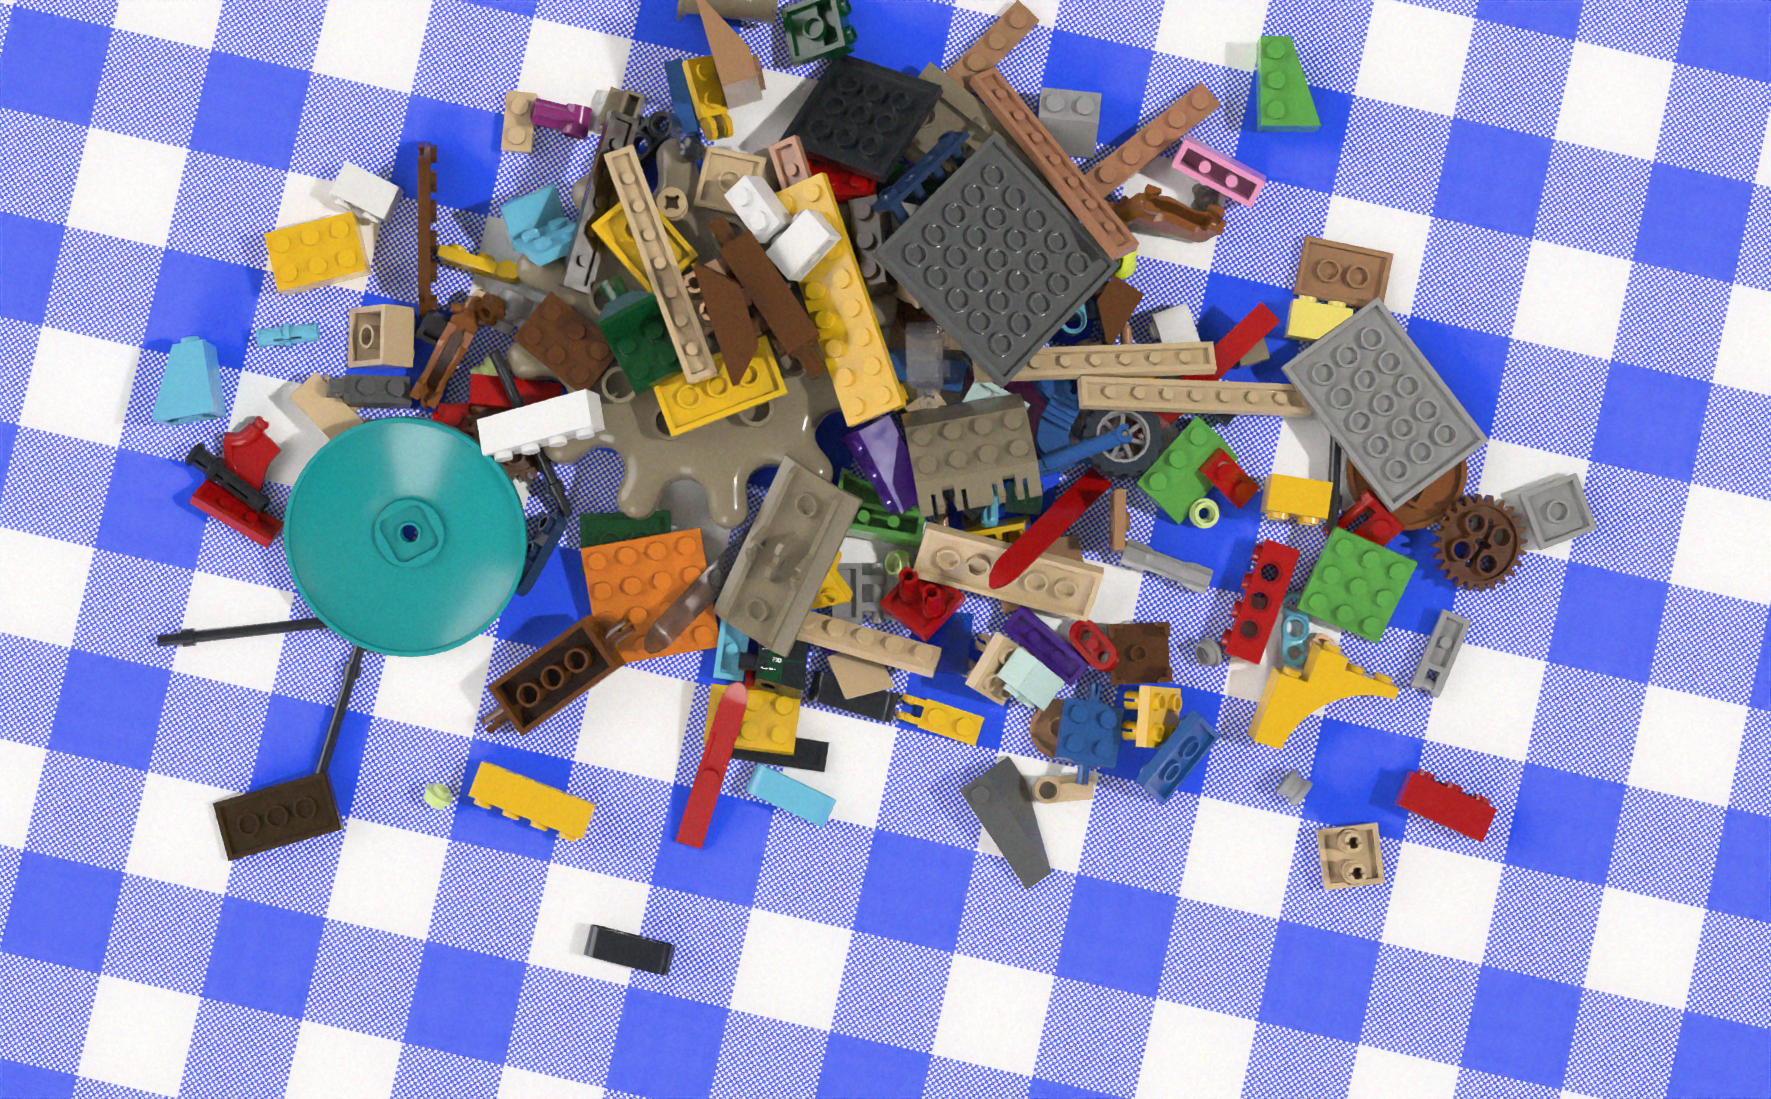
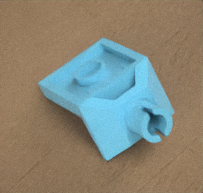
[500,183,576,266]

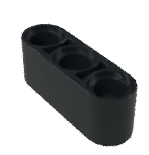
[633,110,682,171]
[807,670,899,723]
[583,924,676,976]

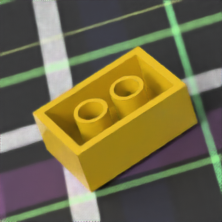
[264,211,372,296]

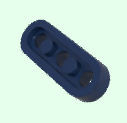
[515,512,567,597]

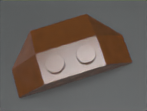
[691,261,762,386]

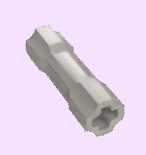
[1119,538,1214,595]

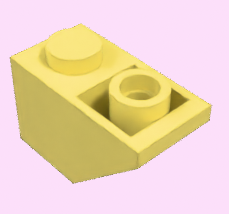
[1284,295,1353,343]

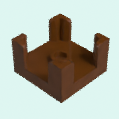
[1106,621,1173,685]

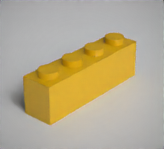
[468,761,597,842]

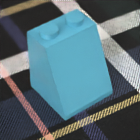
[152,336,227,427]

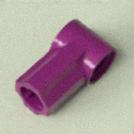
[530,98,593,140]

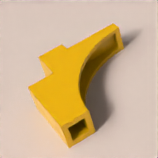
[1247,641,1400,750]

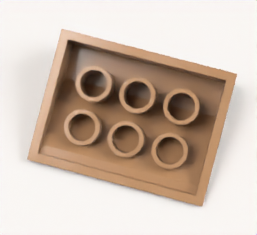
[696,0,766,109]

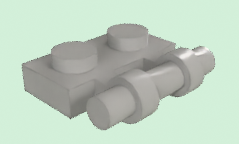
[832,563,886,624]

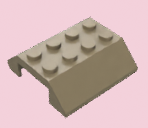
[901,393,1042,517]

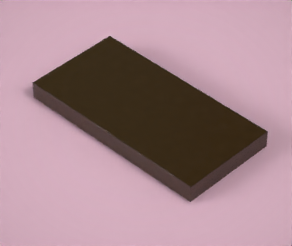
[213,770,344,862]

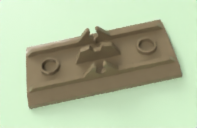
[903,62,1057,195]
[712,454,863,658]

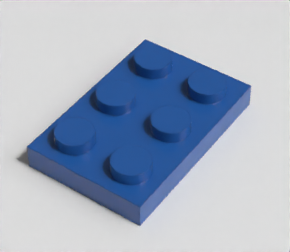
[1135,709,1221,806]

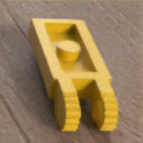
[682,55,734,141]
[437,243,521,285]
[896,693,984,746]

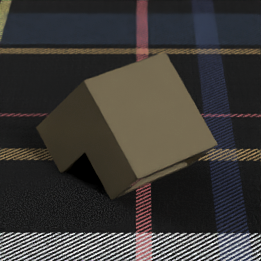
[598,86,648,127]

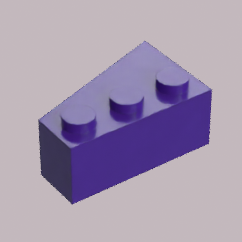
[840,415,918,515]

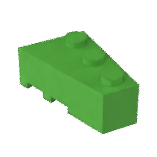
[1256,36,1321,132]
[838,467,925,548]

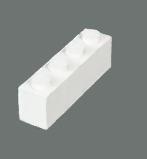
[477,389,605,462]

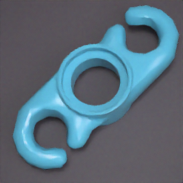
[1280,591,1310,667]

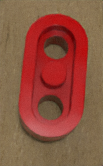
[1069,619,1120,672]

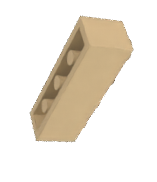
[289,372,371,440]

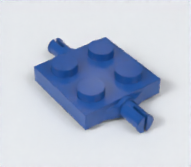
[1055,682,1124,785]

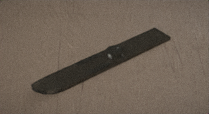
[644,519,755,654]

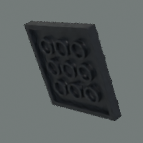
[779,55,943,184]

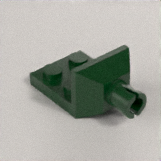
[597,276,683,396]

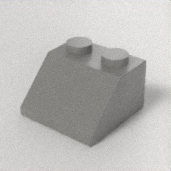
[1037,87,1102,159]

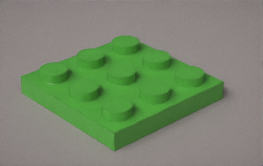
[1295,525,1418,644]

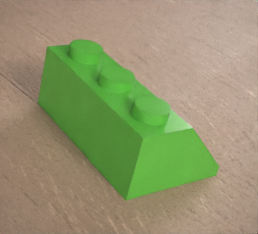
[1134,416,1238,525]

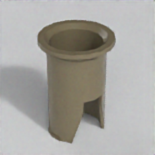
[676,0,778,25]

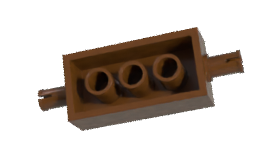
[708,215,828,380]
[480,615,636,737]

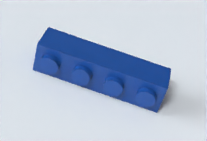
[664,58,701,138]

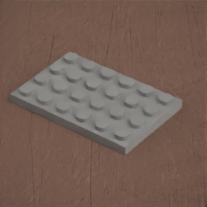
[1281,297,1489,513]

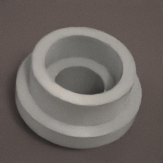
[1195,637,1222,667]

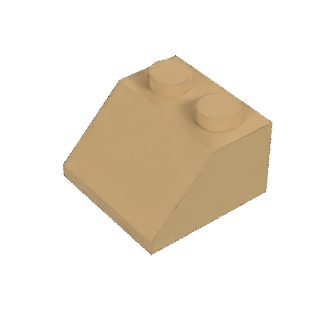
[348,304,415,369]

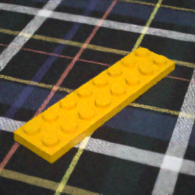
[775,172,907,427]

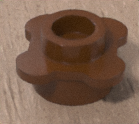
[473,293,506,326]

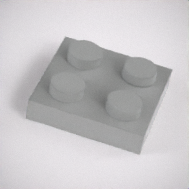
[1517,473,1598,550]

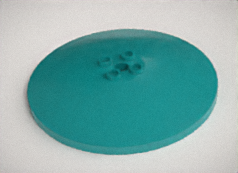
[283,416,528,657]

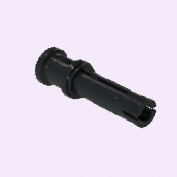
[185,442,271,514]

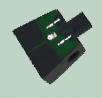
[738,640,808,700]

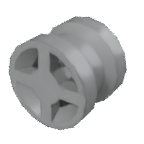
[1275,768,1313,807]

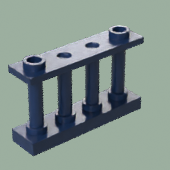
[871,130,970,226]

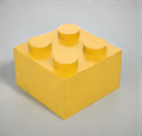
[1260,473,1333,526]

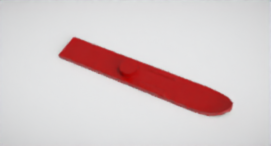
[1138,302,1280,437]
[988,467,1112,590]
[675,681,748,849]

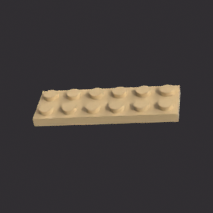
[913,522,1104,622]

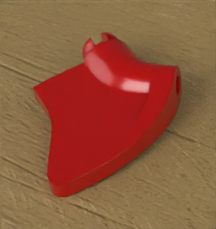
[223,416,282,492]

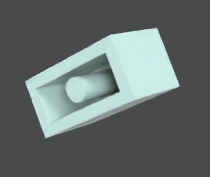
[996,646,1065,711]

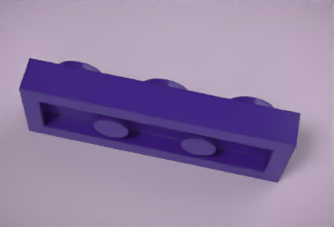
[1001,605,1090,687]

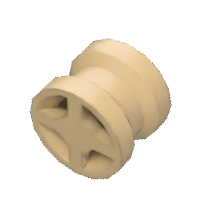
[656,187,689,221]

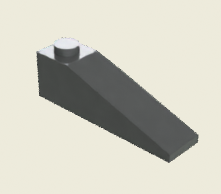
[959,756,1052,890]

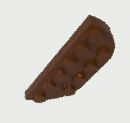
[418,141,437,320]

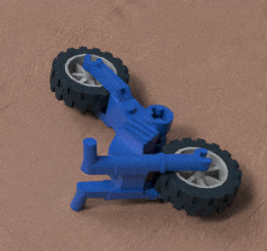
[961,350,1164,484]

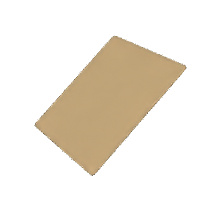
[827,653,894,699]

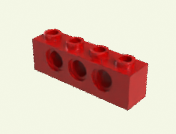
[1219,539,1301,665]

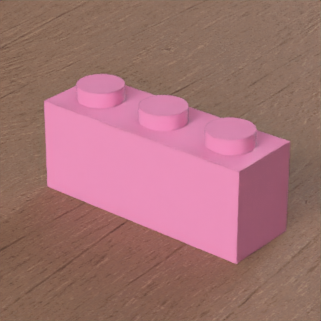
[1171,134,1266,209]

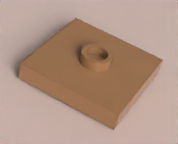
[1109,489,1130,553]

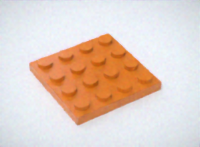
[580,527,719,663]

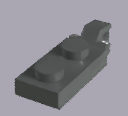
[326,374,412,409]

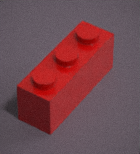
[1394,768,1497,842]

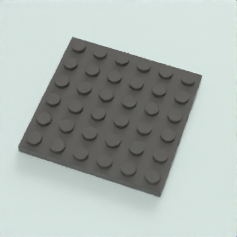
[872,133,1120,388]

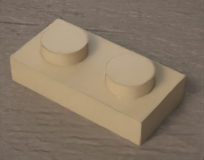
[501,90,538,154]

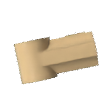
[1032,773,1094,804]

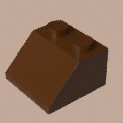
[1093,275,1144,345]

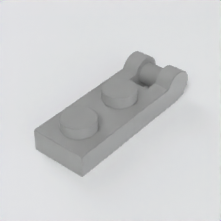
[1409,609,1471,699]

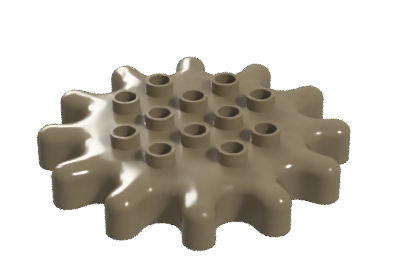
[506,138,898,530]

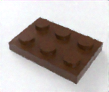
[512,291,616,391]

